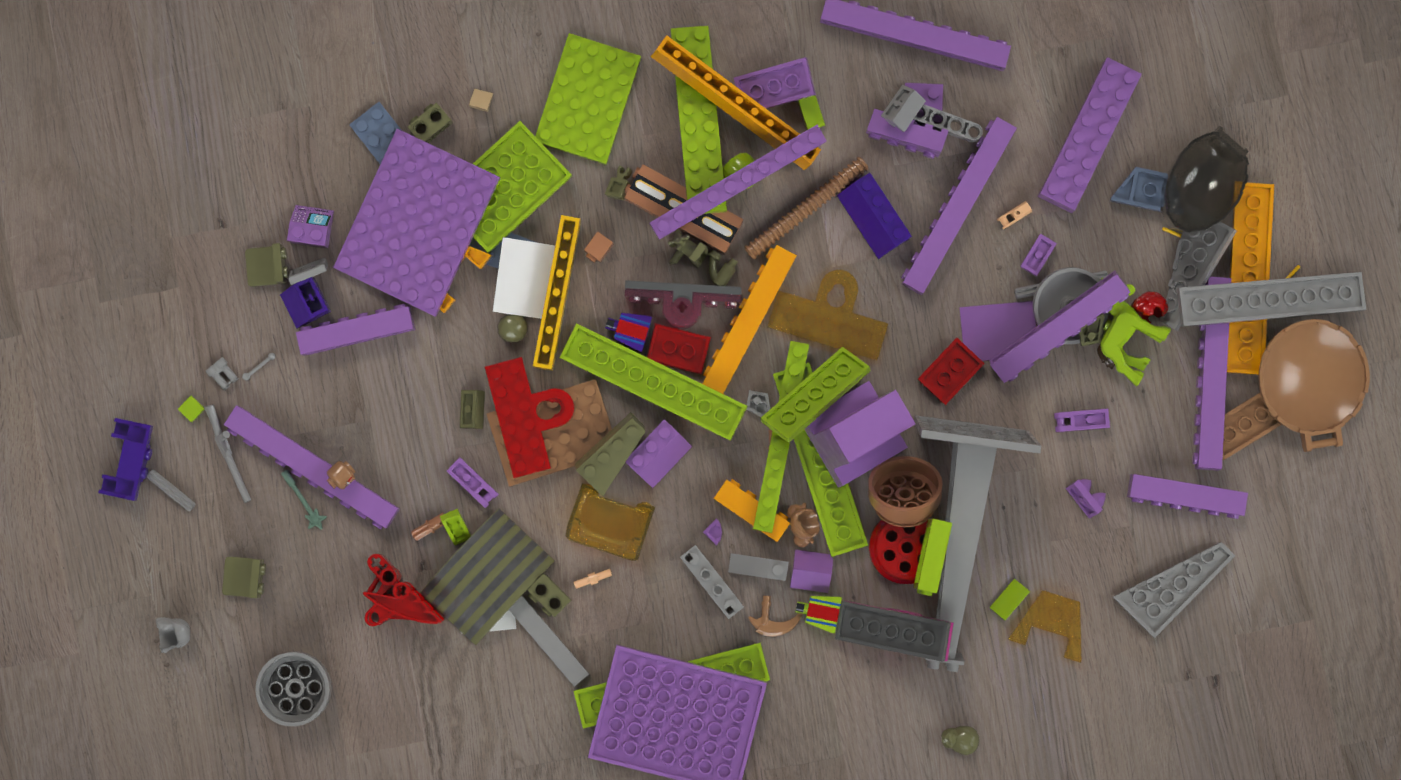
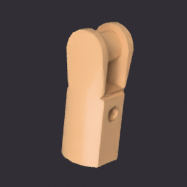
[997,201,1032,230]

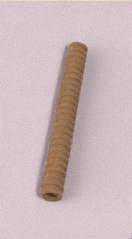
[744,157,869,260]

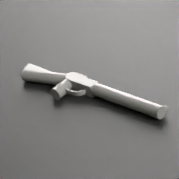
[204,405,251,503]

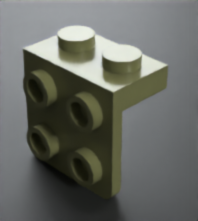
[245,243,289,287]
[222,557,266,598]

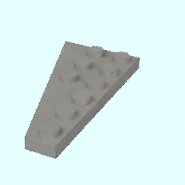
[1113,542,1235,638]

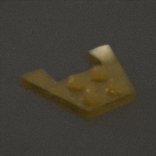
[1008,590,1082,663]

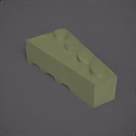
[575,412,646,496]

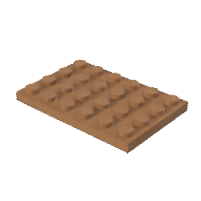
[486,379,612,487]

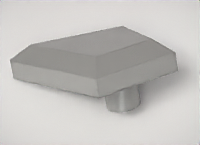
[746,390,770,417]

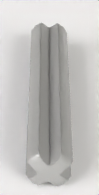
[147,470,196,511]

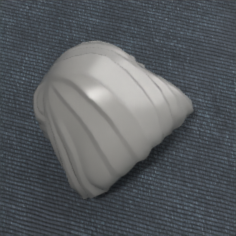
[156,617,190,653]

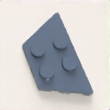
[1110,167,1183,217]

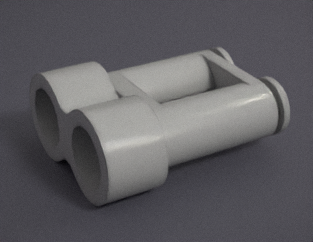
[205,357,239,391]

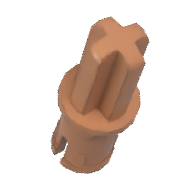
[411,512,444,540]

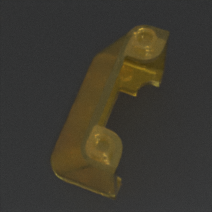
[566,483,655,561]

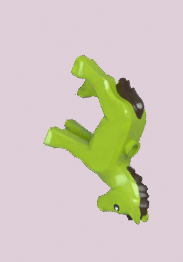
[1097,278,1171,386]

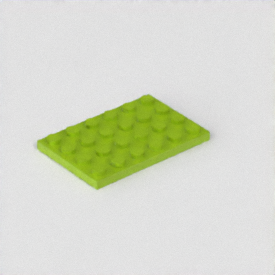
[535,33,641,165]
[473,121,572,254]

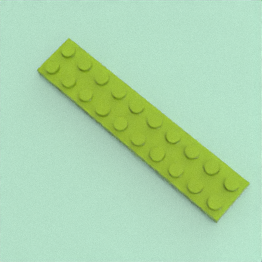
[670,26,727,214]
[559,323,748,441]
[773,363,868,557]
[573,642,770,729]

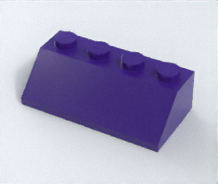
[837,172,912,259]

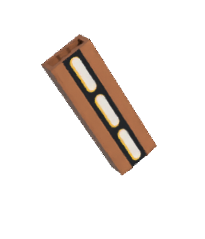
[624,165,744,255]

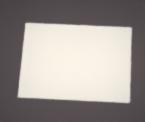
[493,237,555,319]

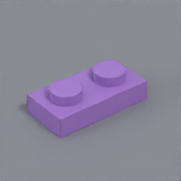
[1020,234,1057,277]

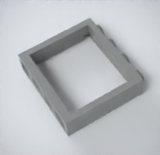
[680,545,744,619]

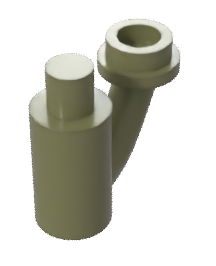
[707,250,738,286]

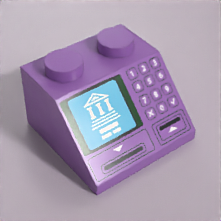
[287,205,334,248]

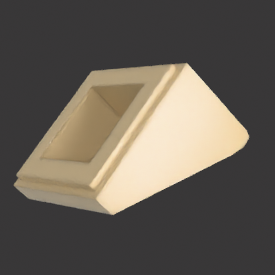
[469,89,493,112]

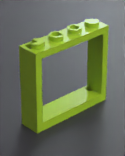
[913,519,952,596]

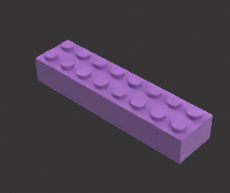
[1037,57,1142,213]

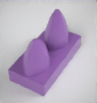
[1065,479,1106,519]

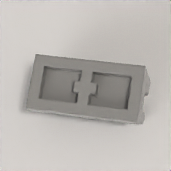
[881,85,926,132]

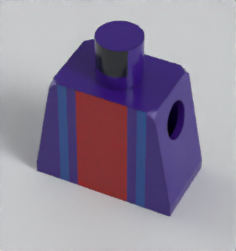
[605,313,653,353]

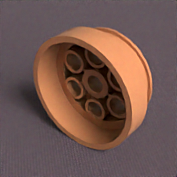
[868,456,943,527]

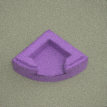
[703,518,722,546]

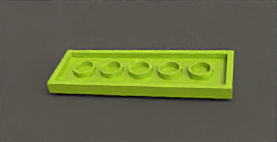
[761,347,871,443]

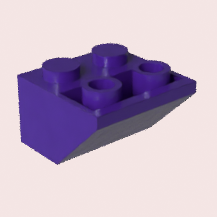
[280,277,331,329]

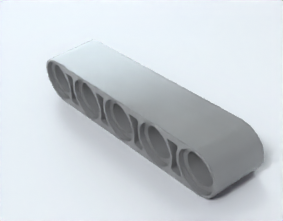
[913,104,983,142]

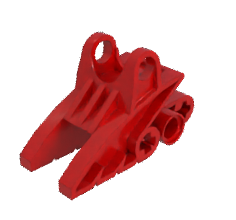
[363,554,445,626]

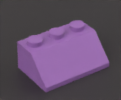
[626,419,692,488]

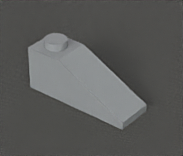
[728,553,789,581]

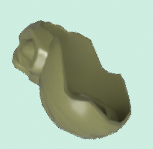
[941,726,979,755]

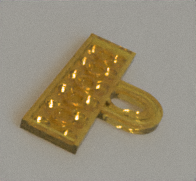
[767,270,888,360]

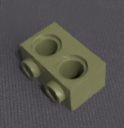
[408,102,453,143]
[528,573,572,617]

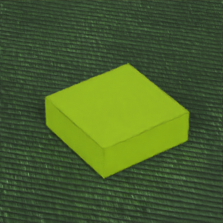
[178,395,205,423]

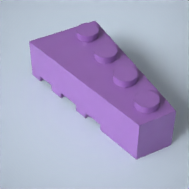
[866,109,949,159]

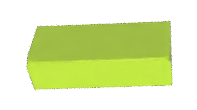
[797,95,825,130]
[989,579,1030,620]

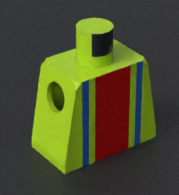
[795,596,842,634]

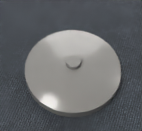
[1032,267,1109,344]

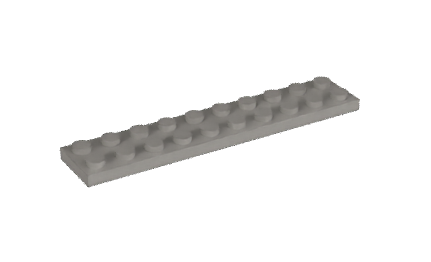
[1177,272,1367,327]

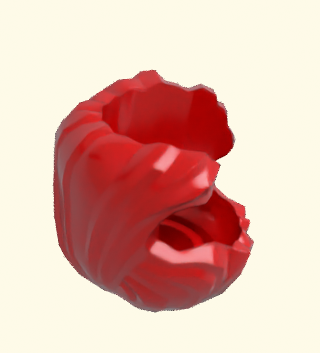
[1131,291,1169,324]

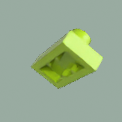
[440,509,471,545]

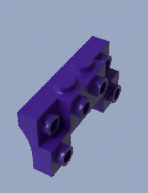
[98,418,153,501]

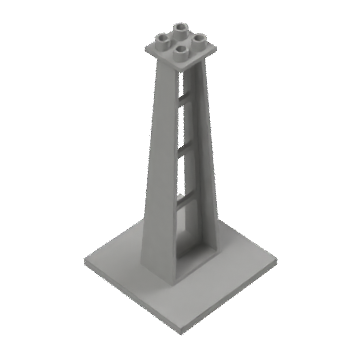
[914,415,1041,672]

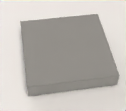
[288,258,328,285]

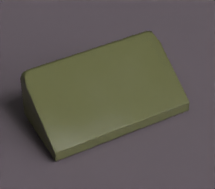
[460,390,485,429]

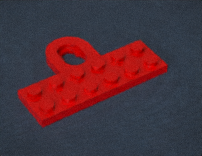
[485,357,575,478]

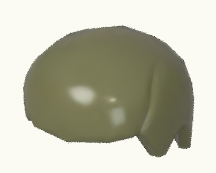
[497,314,528,342]

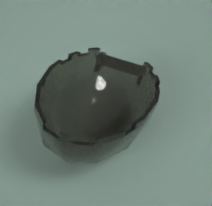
[1160,126,1249,233]

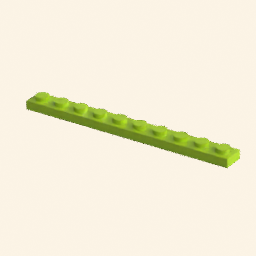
[753,341,809,533]

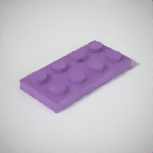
[734,57,816,109]

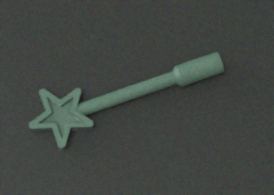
[281,470,327,530]

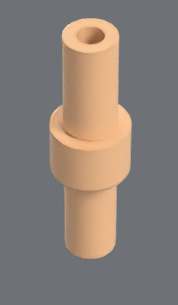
[574,569,612,589]

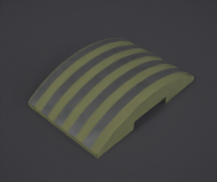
[420,509,555,645]

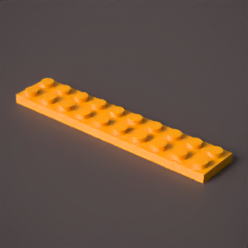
[1227,182,1274,375]

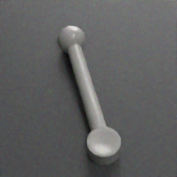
[242,353,275,381]

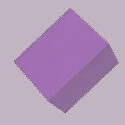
[790,550,833,593]

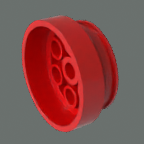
[868,519,928,584]

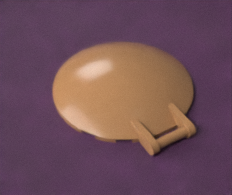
[1258,319,1370,452]

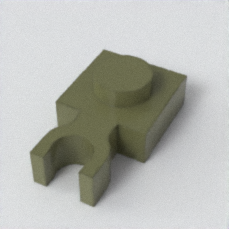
[605,166,632,201]

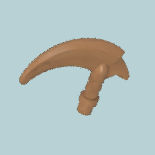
[748,595,803,637]

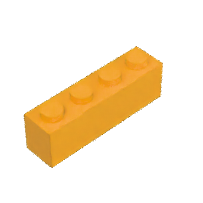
[713,479,790,542]

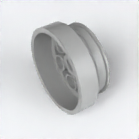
[255,651,332,726]

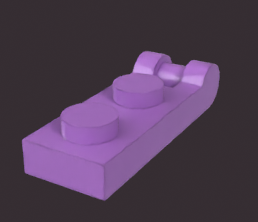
[1054,409,1110,432]
[447,457,499,508]

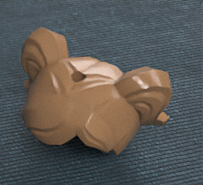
[787,503,820,548]

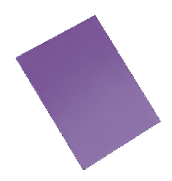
[960,301,1036,361]

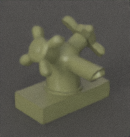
[668,229,709,268]

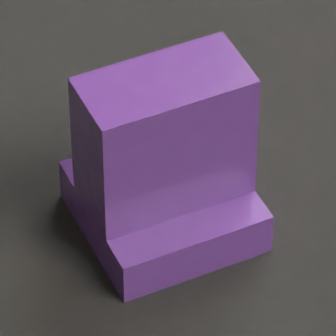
[804,381,915,487]

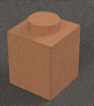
[584,231,614,263]

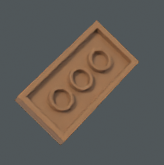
[1222,392,1282,461]

